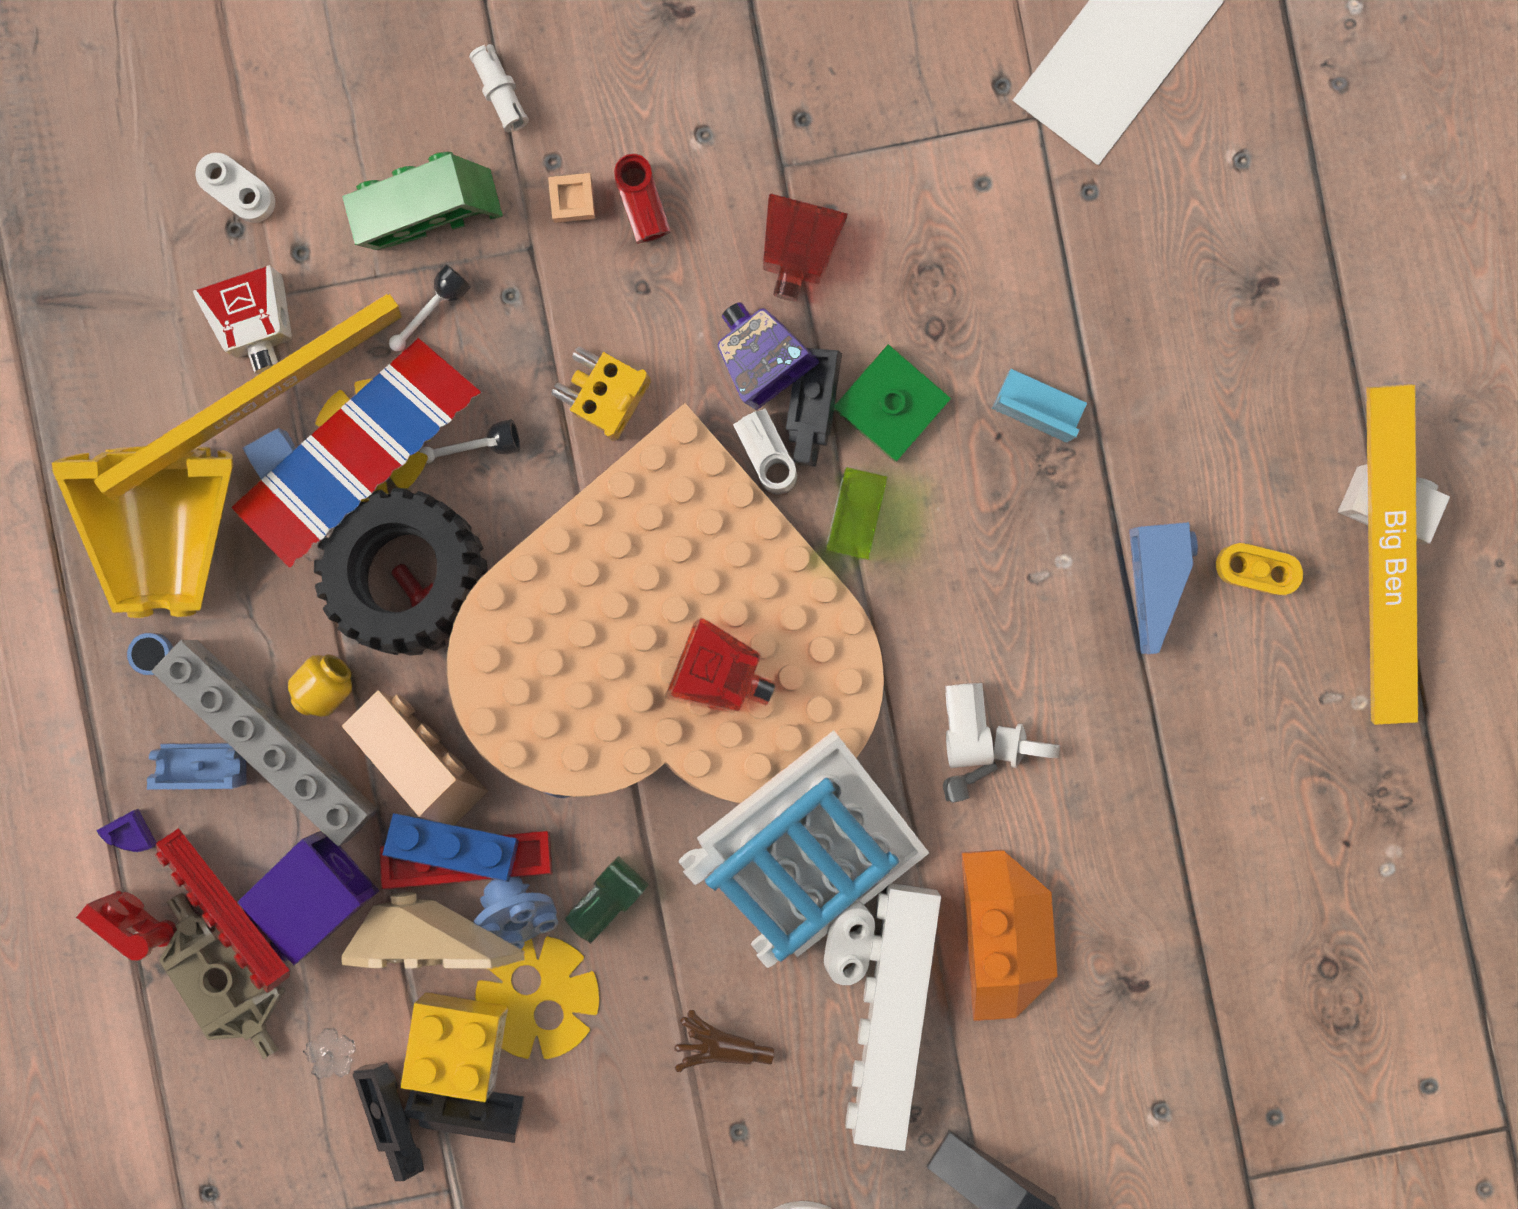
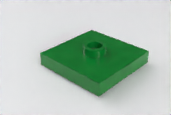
[834,344,951,463]

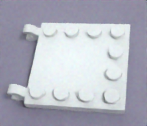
[679,730,929,968]

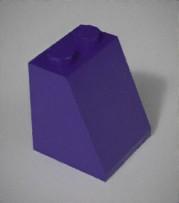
[238,831,380,965]

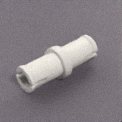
[469,44,529,132]

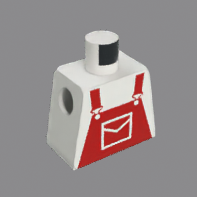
[193,265,292,374]

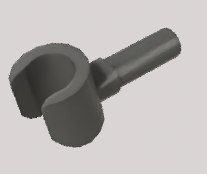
[943,761,998,803]

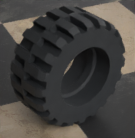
[313,488,488,656]

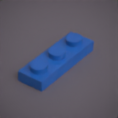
[382,813,519,882]

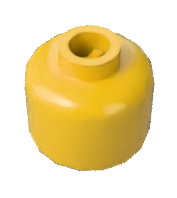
[288,654,352,717]

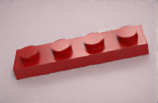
[380,831,553,890]

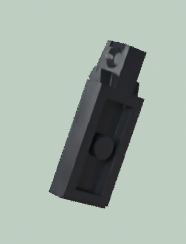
[786,348,842,467]
[352,1063,424,1181]

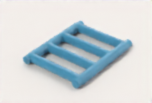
[705,777,899,962]

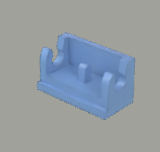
[147,743,247,790]

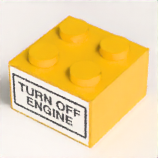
[401,992,508,1102]

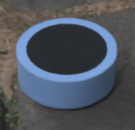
[127,633,173,675]

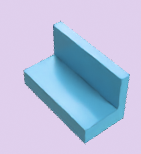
[992,369,1087,443]

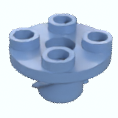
[473,877,558,949]

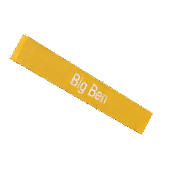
[94,294,402,500]
[1366,384,1418,725]

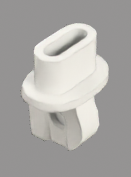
[994,724,1060,768]

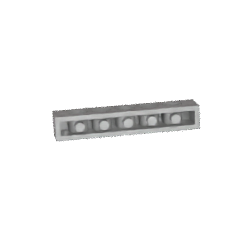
[151,640,379,846]

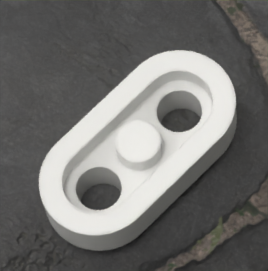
[195,153,275,223]
[824,901,875,985]

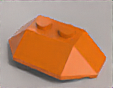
[961,850,1058,1021]

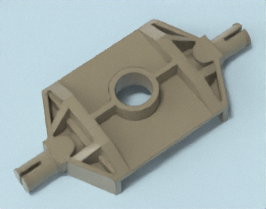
[159,892,285,1059]

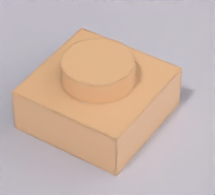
[548,173,596,223]

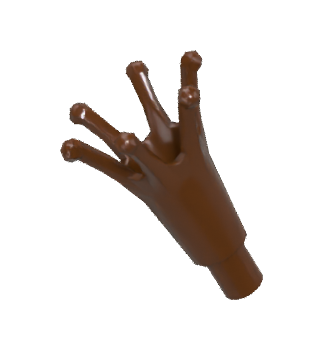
[674,1010,774,1073]

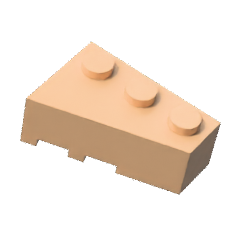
[342,690,488,826]

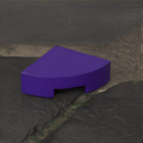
[96,809,156,852]

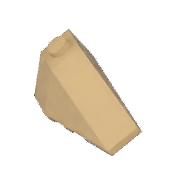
[341,892,524,969]

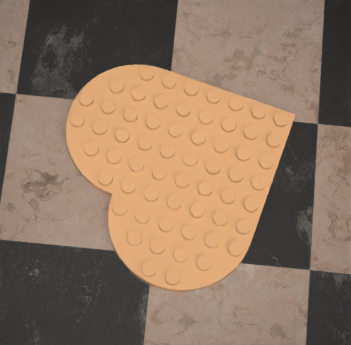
[447,403,884,803]

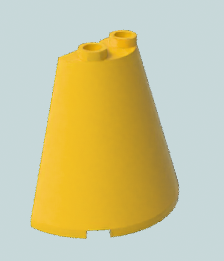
[52,446,233,618]

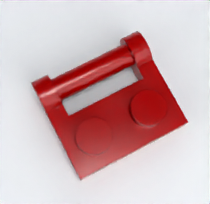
[76,891,177,961]

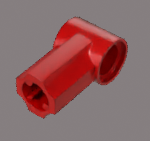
[614,153,671,244]

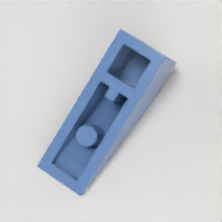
[1129,522,1198,654]

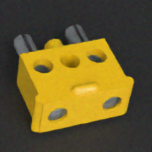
[552,346,651,441]

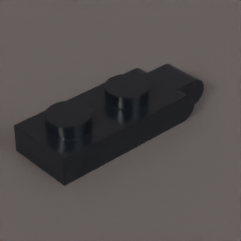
[404,1090,524,1143]

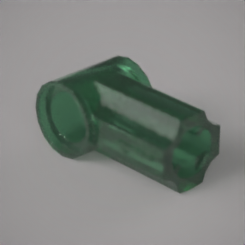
[564,856,649,944]

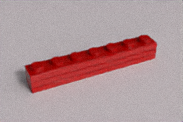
[155,828,290,993]

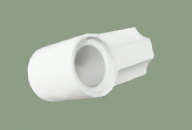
[733,408,797,495]
[945,683,994,768]

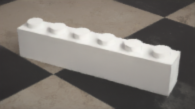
[846,883,941,1151]

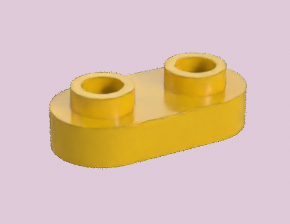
[1216,543,1303,596]

